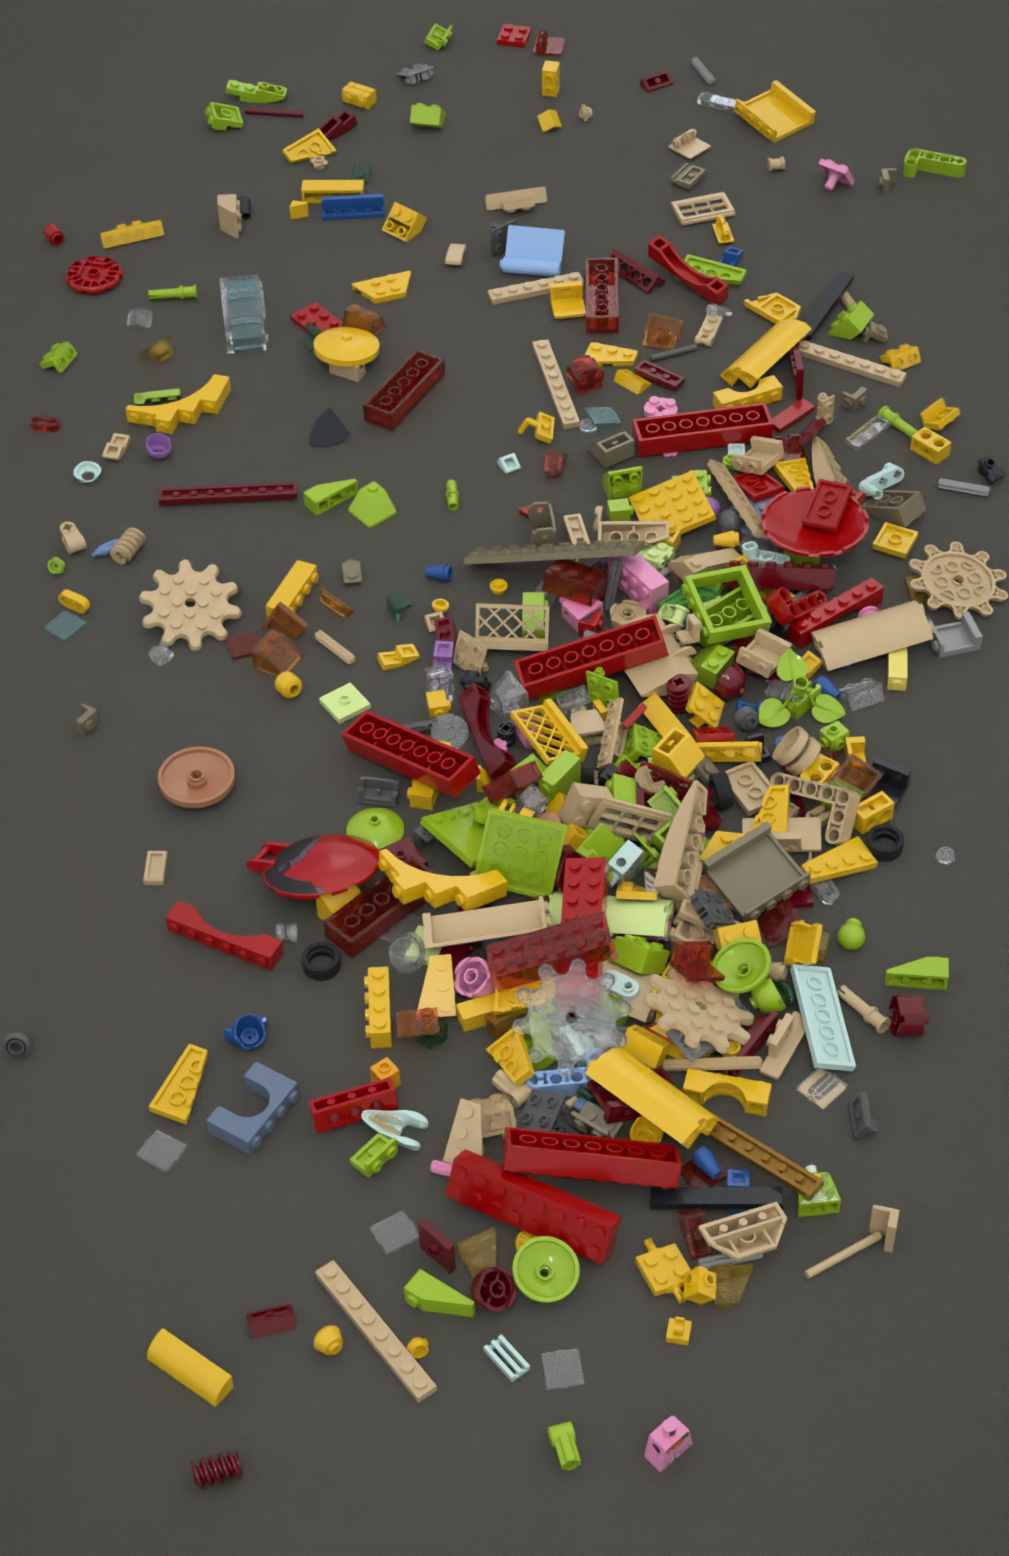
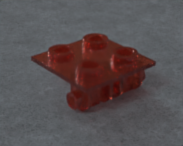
[533,29,565,56]
[770,433,807,462]
[756,898,801,948]

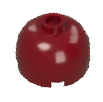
[711,663,747,700]
[470,1266,517,1312]

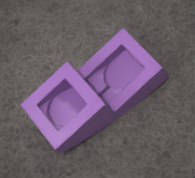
[431,641,454,681]

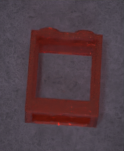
[482,760,544,804]

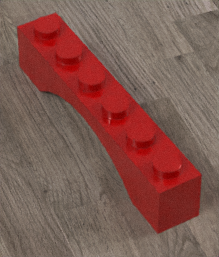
[648,235,728,307]
[788,577,884,649]
[165,901,284,971]

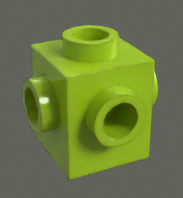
[819,721,850,754]

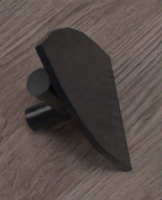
[310,407,351,447]

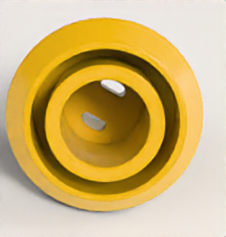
[313,1325,343,1355]

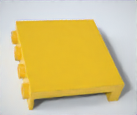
[734,80,816,143]

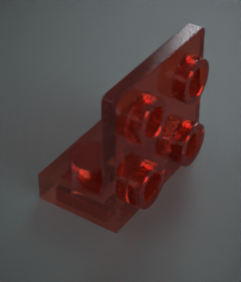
[670,941,725,983]

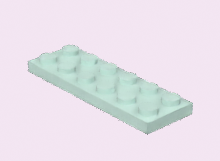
[790,964,856,1071]

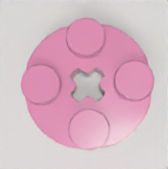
[644,396,678,418]

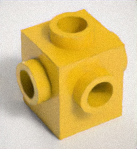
[683,1266,716,1305]

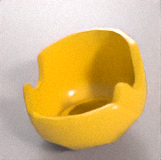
[629,1116,664,1143]

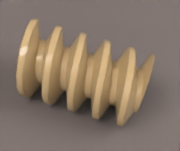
[110,528,146,565]

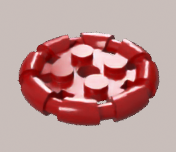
[65,256,123,295]

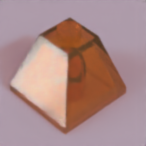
[829,754,883,803]

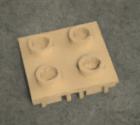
[668,129,711,159]
[453,630,489,676]

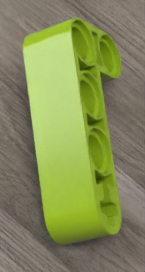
[903,148,967,178]

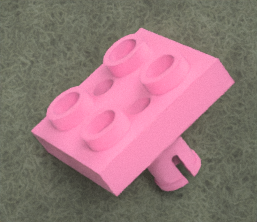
[819,159,855,191]

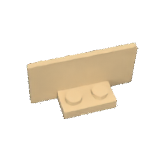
[742,817,821,852]

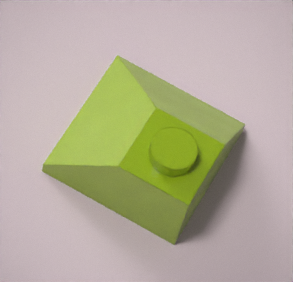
[348,481,397,529]

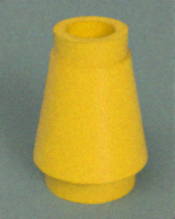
[713,530,739,548]

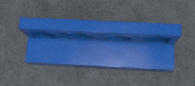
[321,194,384,221]

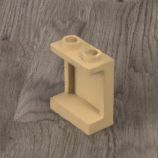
[731,436,785,475]
[736,628,792,678]

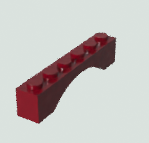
[458,683,517,781]

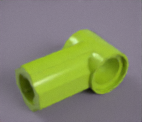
[548,1421,581,1471]

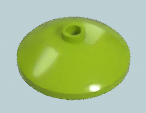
[346,808,405,850]
[711,938,772,994]
[512,1236,580,1303]

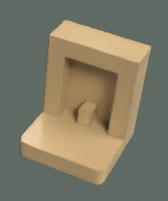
[676,613,702,645]
[635,765,665,794]

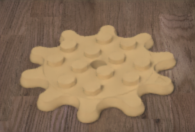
[909,542,1008,620]
[139,559,242,651]
[643,966,754,1054]

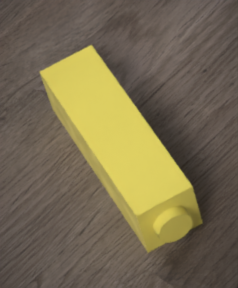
[887,647,907,691]

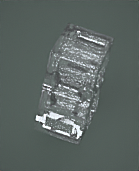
[515,783,549,817]

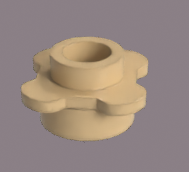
[579,104,592,122]
[310,156,328,170]

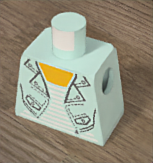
[608,840,644,888]

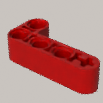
[766,587,827,626]

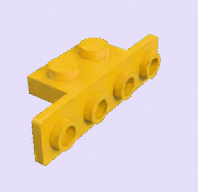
[100,220,164,248]

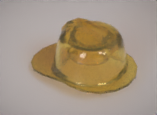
[137,336,174,361]

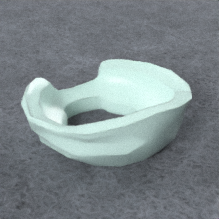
[73,461,102,483]

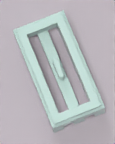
[484,1334,530,1382]

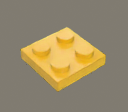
[872,522,919,559]

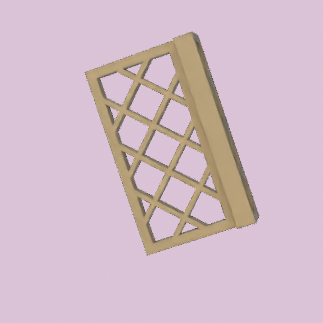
[475,603,550,651]

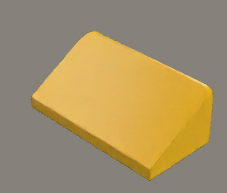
[614,369,651,394]

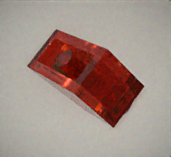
[543,450,568,477]
[677,1207,713,1260]

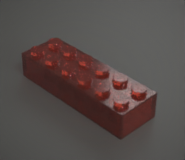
[586,257,619,334]
[363,349,445,431]
[324,856,436,958]
[485,910,618,992]

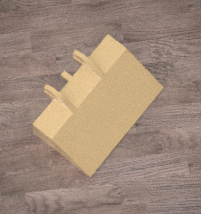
[621,614,698,697]

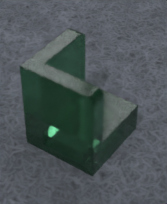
[386,591,412,622]

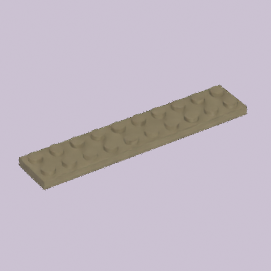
[464,538,645,565]

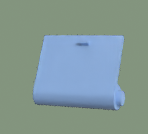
[500,225,565,277]

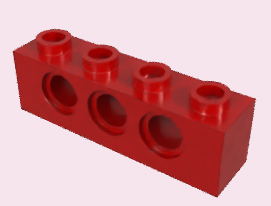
[308,1077,399,1133]

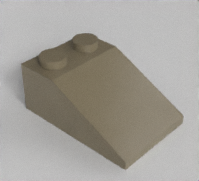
[861,490,926,528]

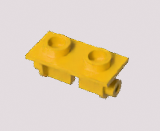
[712,215,734,244]

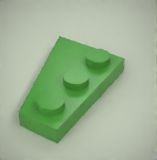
[658,586,721,609]

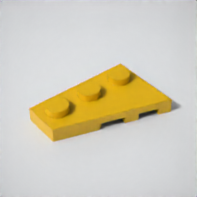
[415,954,456,1020]
[493,976,556,1016]
[486,1025,535,1086]

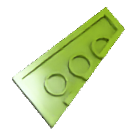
[675,254,747,285]

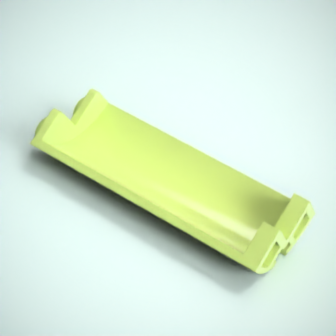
[546,892,674,938]

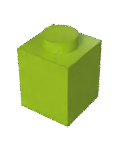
[607,498,634,521]

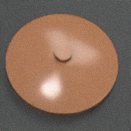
[158,746,235,808]

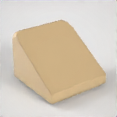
[423,611,444,633]

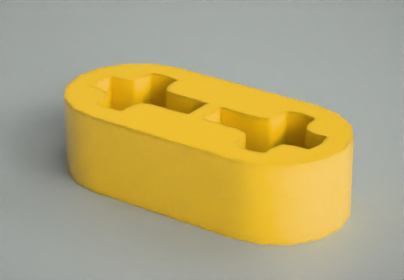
[58,589,90,614]

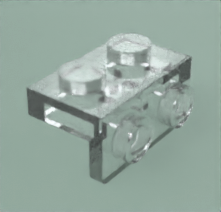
[424,663,455,701]
[838,678,884,711]
[556,685,590,715]

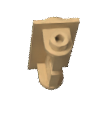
[816,393,835,427]

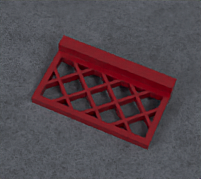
[587,1069,687,1124]

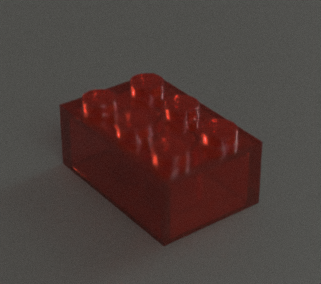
[542,559,609,607]

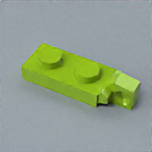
[134,389,181,405]

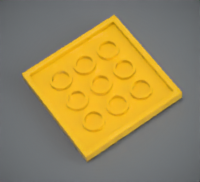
[629,470,716,545]

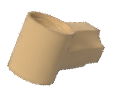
[492,1069,532,1109]

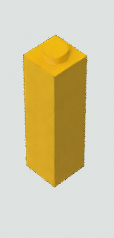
[456,993,534,1032]

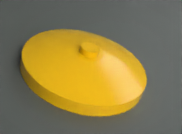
[313,327,379,367]

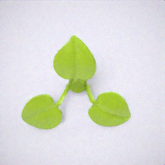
[758,648,846,728]

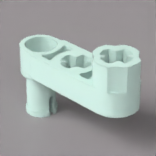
[858,462,904,500]
[742,541,791,564]

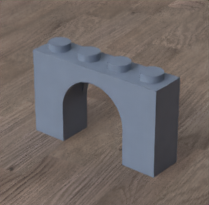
[206,1061,299,1155]

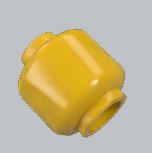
[275,671,302,699]

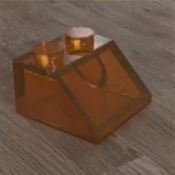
[342,304,386,335]
[642,313,685,351]
[251,629,303,676]

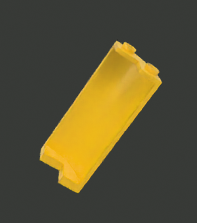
[720,319,812,388]
[585,1048,719,1149]

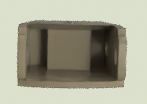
[528,501,556,547]

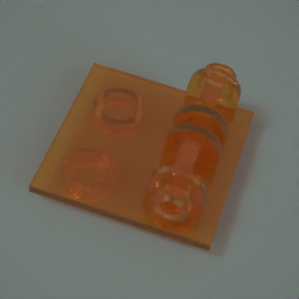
[396,1007,440,1039]

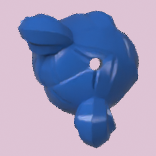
[224,1013,268,1051]

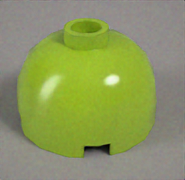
[749,974,787,1014]

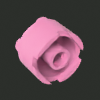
[453,957,501,999]

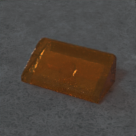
[320,587,354,618]

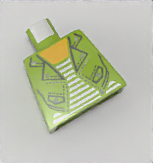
[797,1165,841,1217]

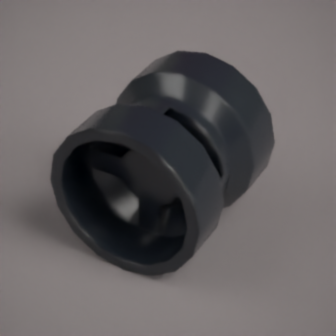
[497,721,516,748]

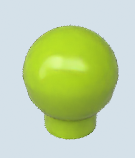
[837,918,865,950]

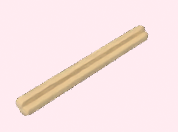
[663,1056,763,1071]

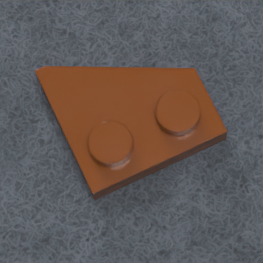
[262,601,309,639]

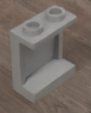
[928,612,983,658]

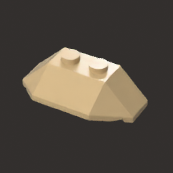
[698,1202,787,1261]

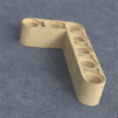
[770,773,860,846]

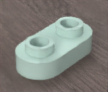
[601,970,640,1001]

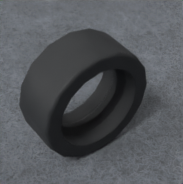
[709,771,734,810]
[866,824,904,862]
[301,942,341,981]

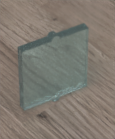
[584,407,622,426]
[43,610,87,643]

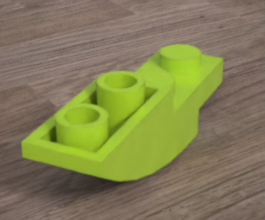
[226,80,287,103]

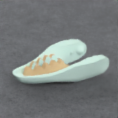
[362,1109,429,1151]

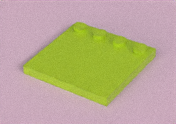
[420,802,485,868]
[474,808,568,900]

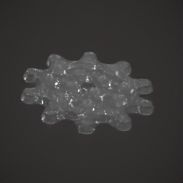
[512,959,631,1077]

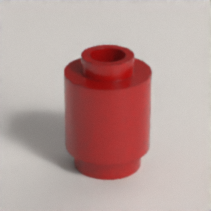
[43,223,64,245]

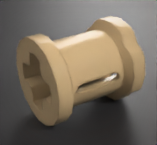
[767,156,785,172]

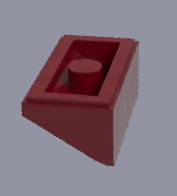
[640,70,673,92]
[247,1304,296,1338]

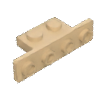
[485,186,547,213]
[597,697,628,769]
[760,1011,806,1080]

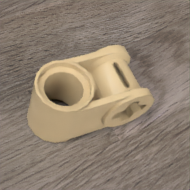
[60,522,87,555]

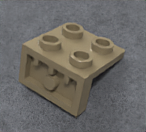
[570,1101,624,1138]

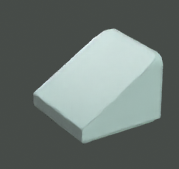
[497,453,521,474]

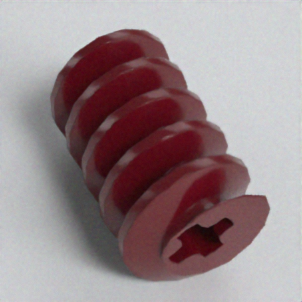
[667,674,691,713]
[190,1449,242,1489]

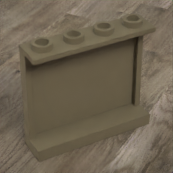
[702,821,811,922]

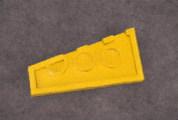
[149,1044,208,1125]

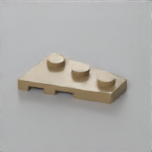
[443,1098,484,1164]

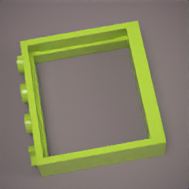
[681,565,772,645]

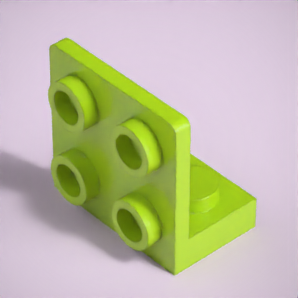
[623,723,663,763]
[575,823,623,883]

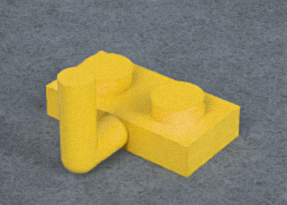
[518,411,555,444]

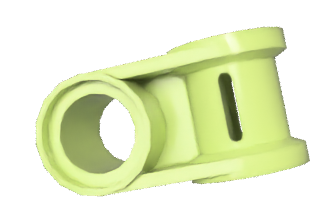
[658,603,690,628]

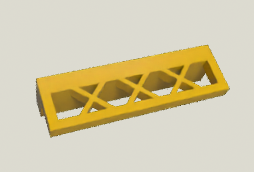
[696,741,763,762]

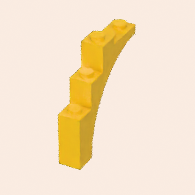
[126,374,231,434]
[378,849,508,911]

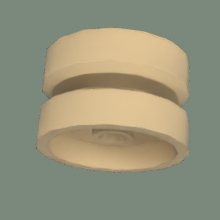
[772,726,821,776]

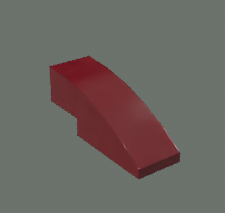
[319,109,358,141]

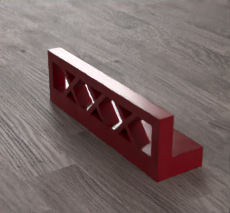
[604,248,665,294]
[635,760,714,802]
[715,1010,778,1077]

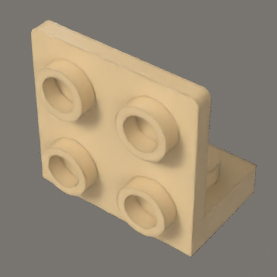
[470,1094,517,1138]

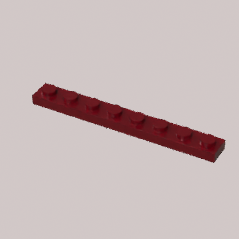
[158,482,298,505]

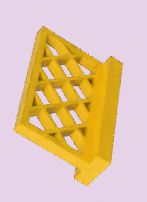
[510,698,588,765]

